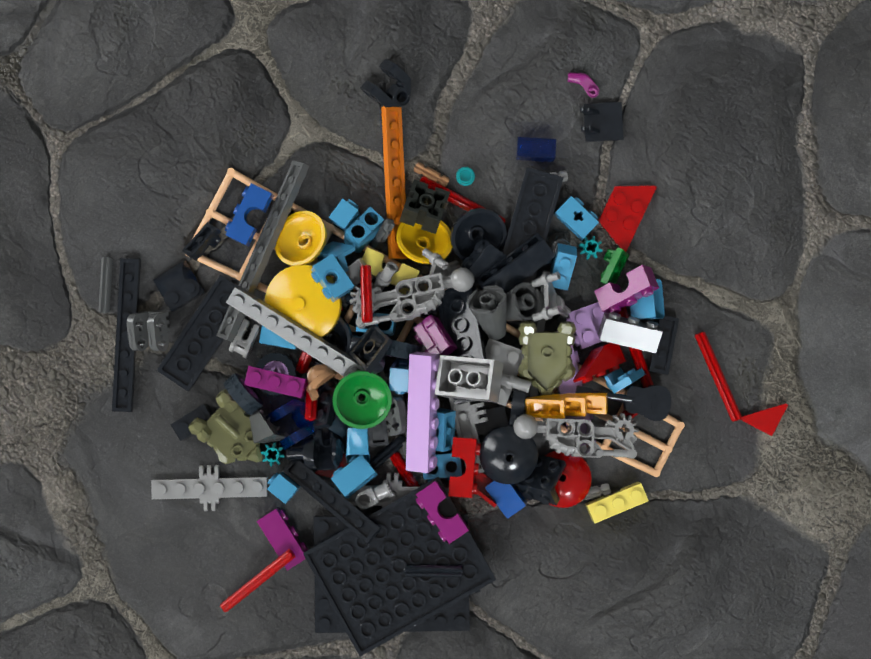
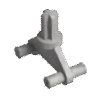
[419,248,461,291]
[531,271,571,322]

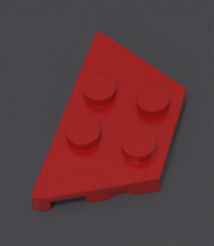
[598,186,657,252]

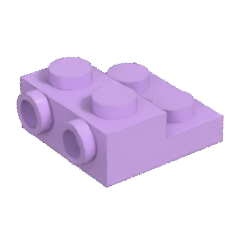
[566,302,609,349]

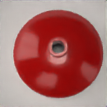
[545,451,592,508]

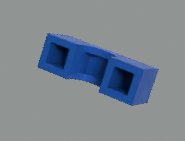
[225,183,274,247]

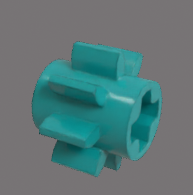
[579,236,603,260]
[261,442,285,466]

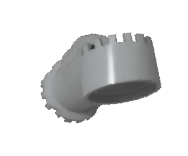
[355,480,394,509]

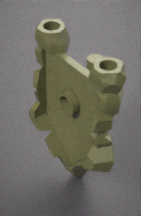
[518,321,576,396]
[188,389,263,464]

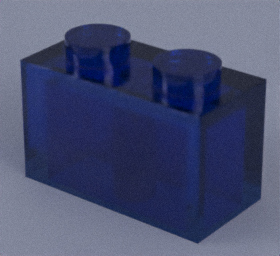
[516,137,556,162]

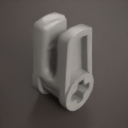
[229,318,261,359]

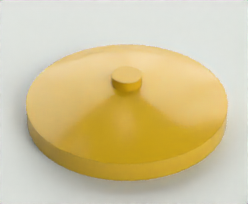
[264,265,342,338]

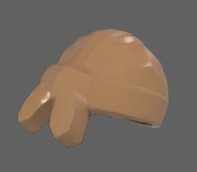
[306,365,337,401]

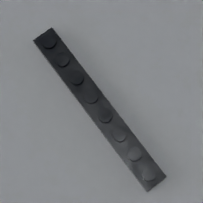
[112,258,141,412]

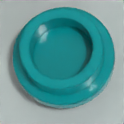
[456,167,475,186]

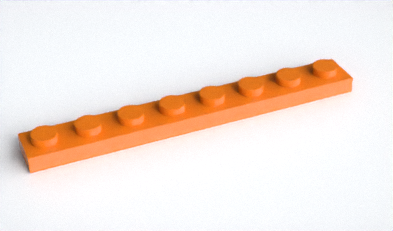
[381,107,409,259]

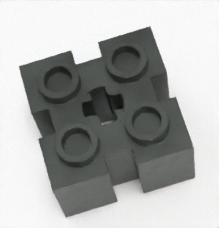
[399,179,450,234]

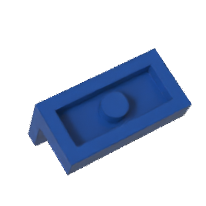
[485,481,528,518]

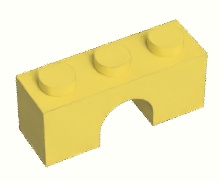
[362,247,420,295]
[585,482,649,523]

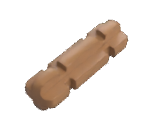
[414,162,450,187]

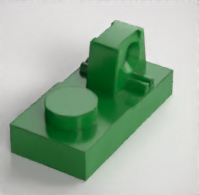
[600,247,629,285]

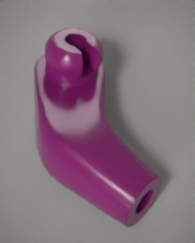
[567,73,599,98]

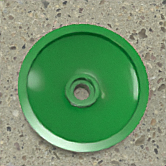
[333,371,392,429]

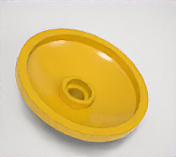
[275,211,327,266]
[396,221,452,264]

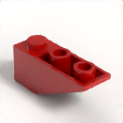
[573,343,626,383]

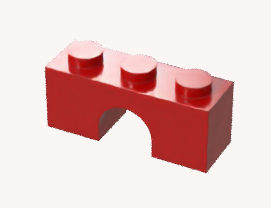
[448,437,481,498]

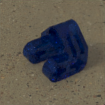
[266,399,315,450]

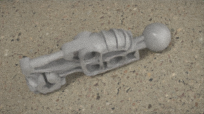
[349,268,474,329]
[513,413,639,459]

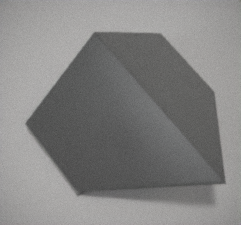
[249,409,289,443]

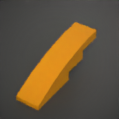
[525,393,608,419]

